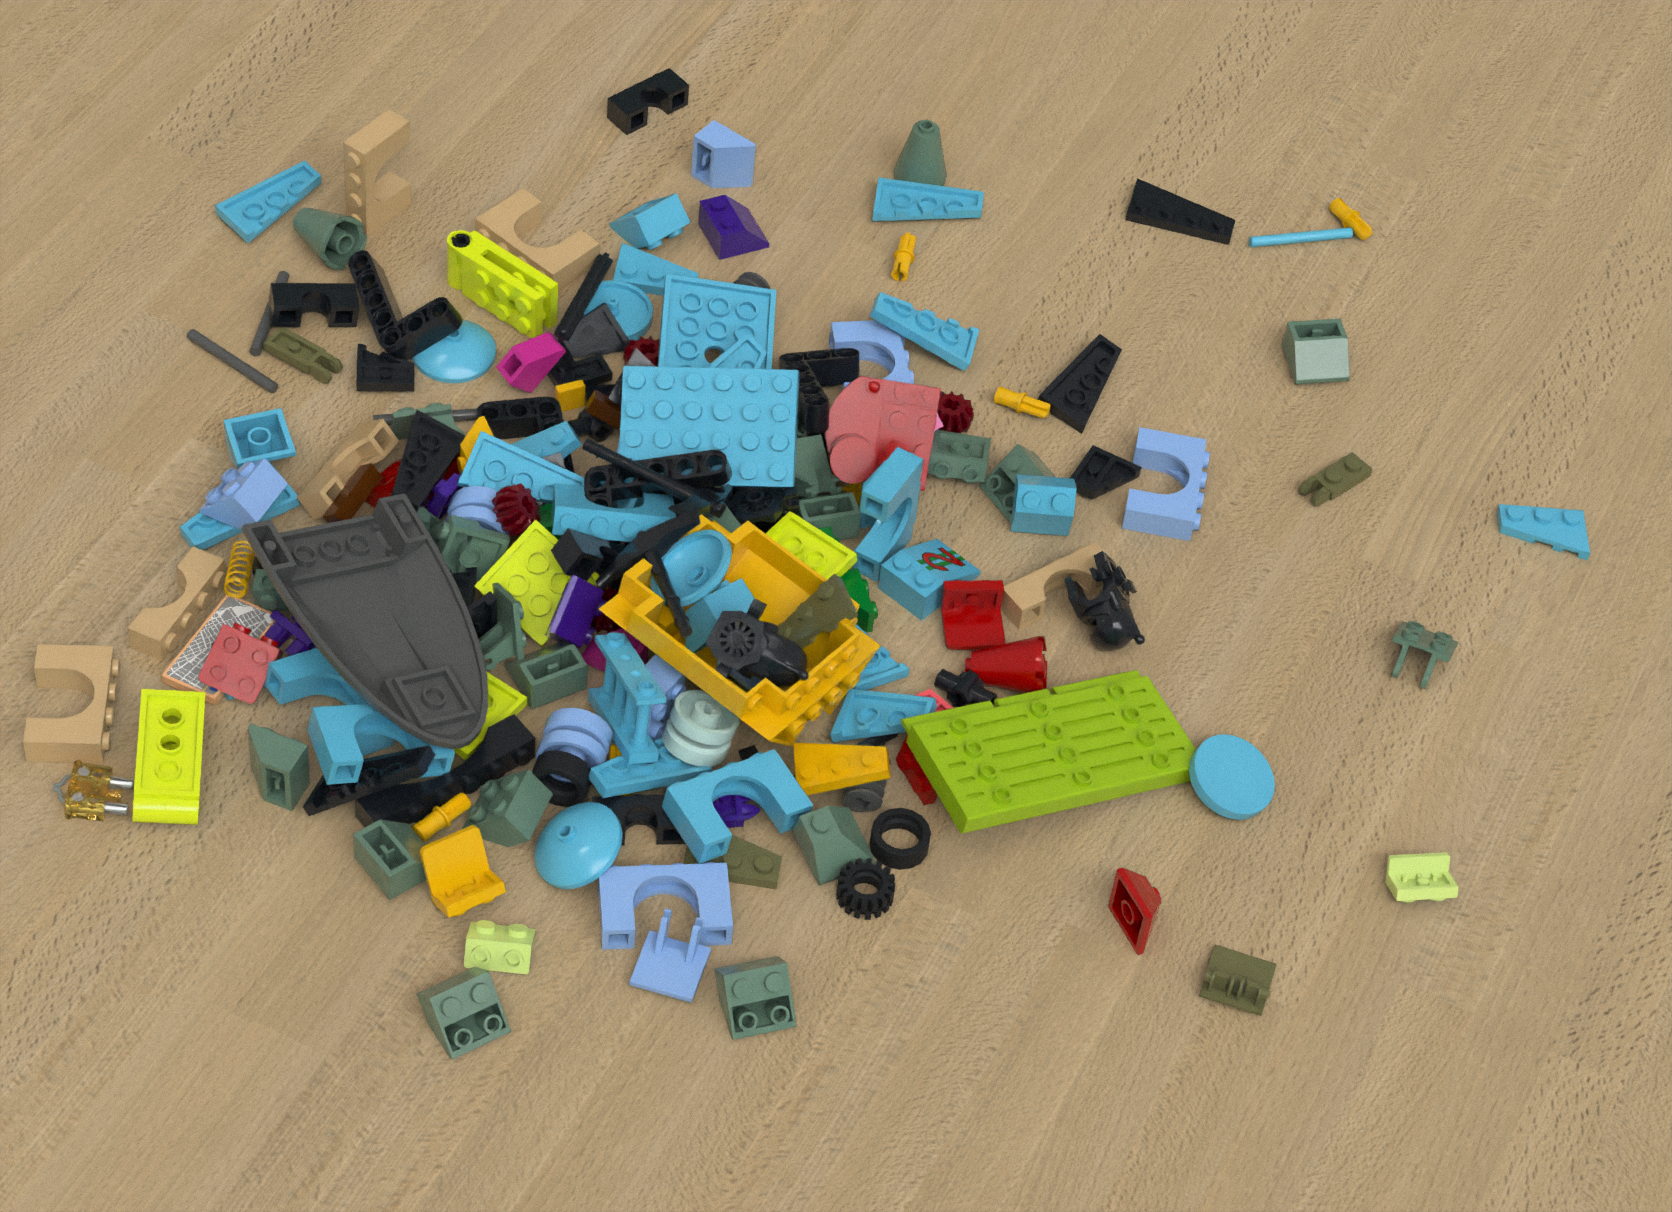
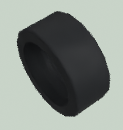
[532,750,592,807]
[869,808,931,870]

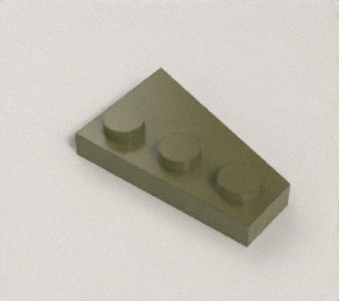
[778,574,858,649]
[683,834,782,889]

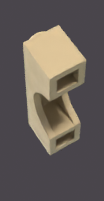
[297,418,399,520]
[1001,542,1117,630]
[128,546,226,661]

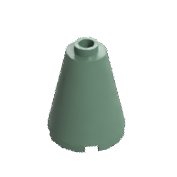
[894,120,947,186]
[293,208,367,270]

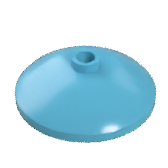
[412,319,496,383]
[651,530,732,607]
[534,802,623,889]

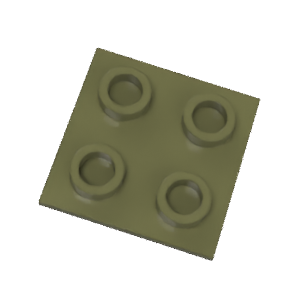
[1199,945,1277,1016]

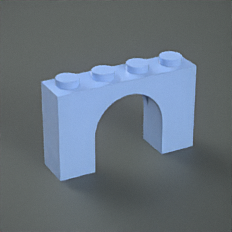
[829,320,914,389]
[1122,427,1210,541]
[597,862,733,950]

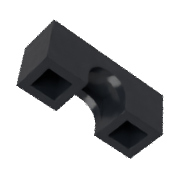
[607,68,689,135]
[268,283,359,327]
[551,528,626,590]
[592,794,686,846]

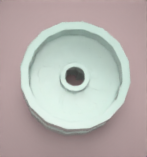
[662,690,740,767]

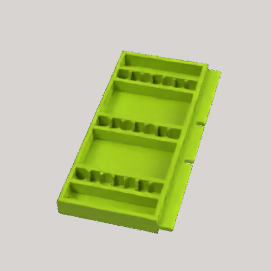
[901,670,1196,834]

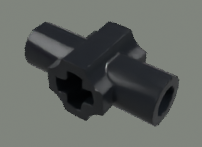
[568,407,615,443]
[934,669,997,708]

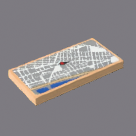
[161,594,274,706]

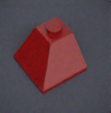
[1108,867,1161,955]

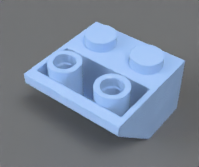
[691,120,756,188]
[199,458,288,529]
[637,655,686,741]

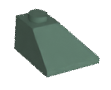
[792,806,876,886]

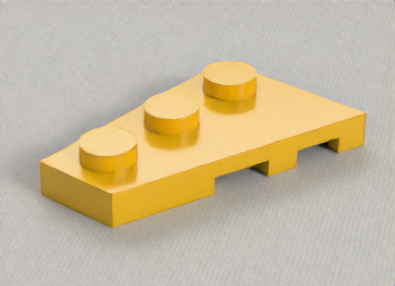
[793,743,891,795]

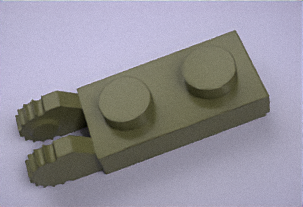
[263,327,343,384]
[1298,452,1372,507]

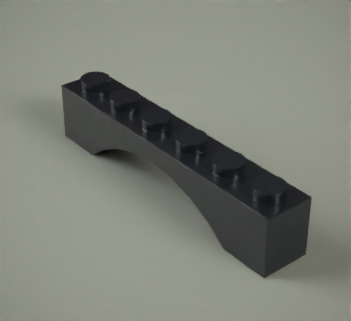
[355,714,535,828]

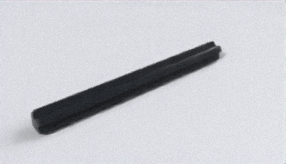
[554,252,613,343]

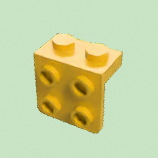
[420,825,506,918]

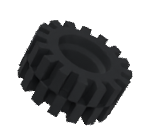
[836,858,896,920]

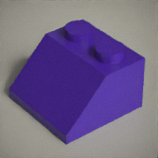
[698,195,769,260]
[545,575,606,650]

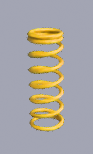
[223,541,255,598]

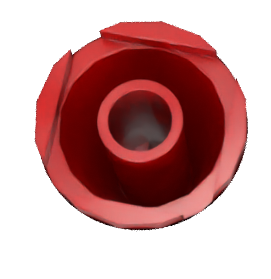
[965,636,1047,693]

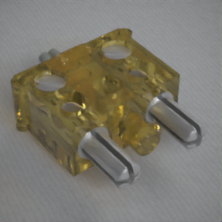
[53,760,134,822]

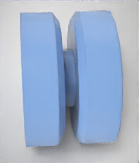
[445,486,509,535]
[536,708,613,783]

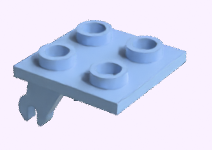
[629,908,711,1003]

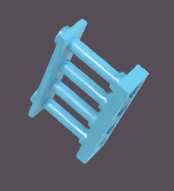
[587,632,667,765]

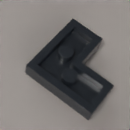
[547,343,613,386]

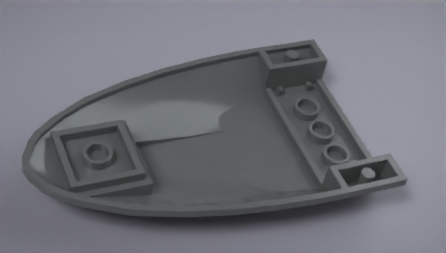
[241,493,488,749]

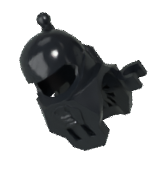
[726,486,800,534]
[1065,551,1145,651]
[706,598,809,687]

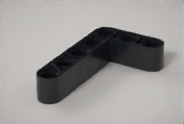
[348,250,463,360]
[779,348,860,433]
[477,396,575,473]
[584,450,732,544]

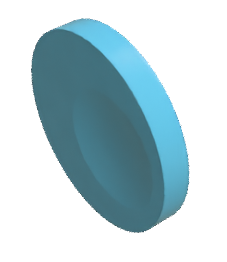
[582,280,653,340]
[1189,734,1275,820]

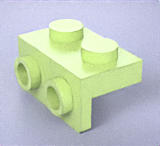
[1385,852,1459,903]
[464,920,536,974]

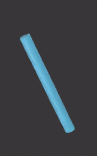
[1249,227,1353,247]

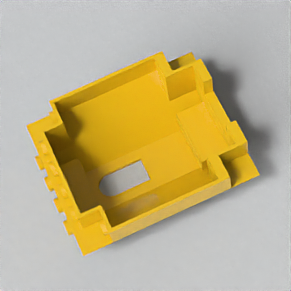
[599,514,881,747]

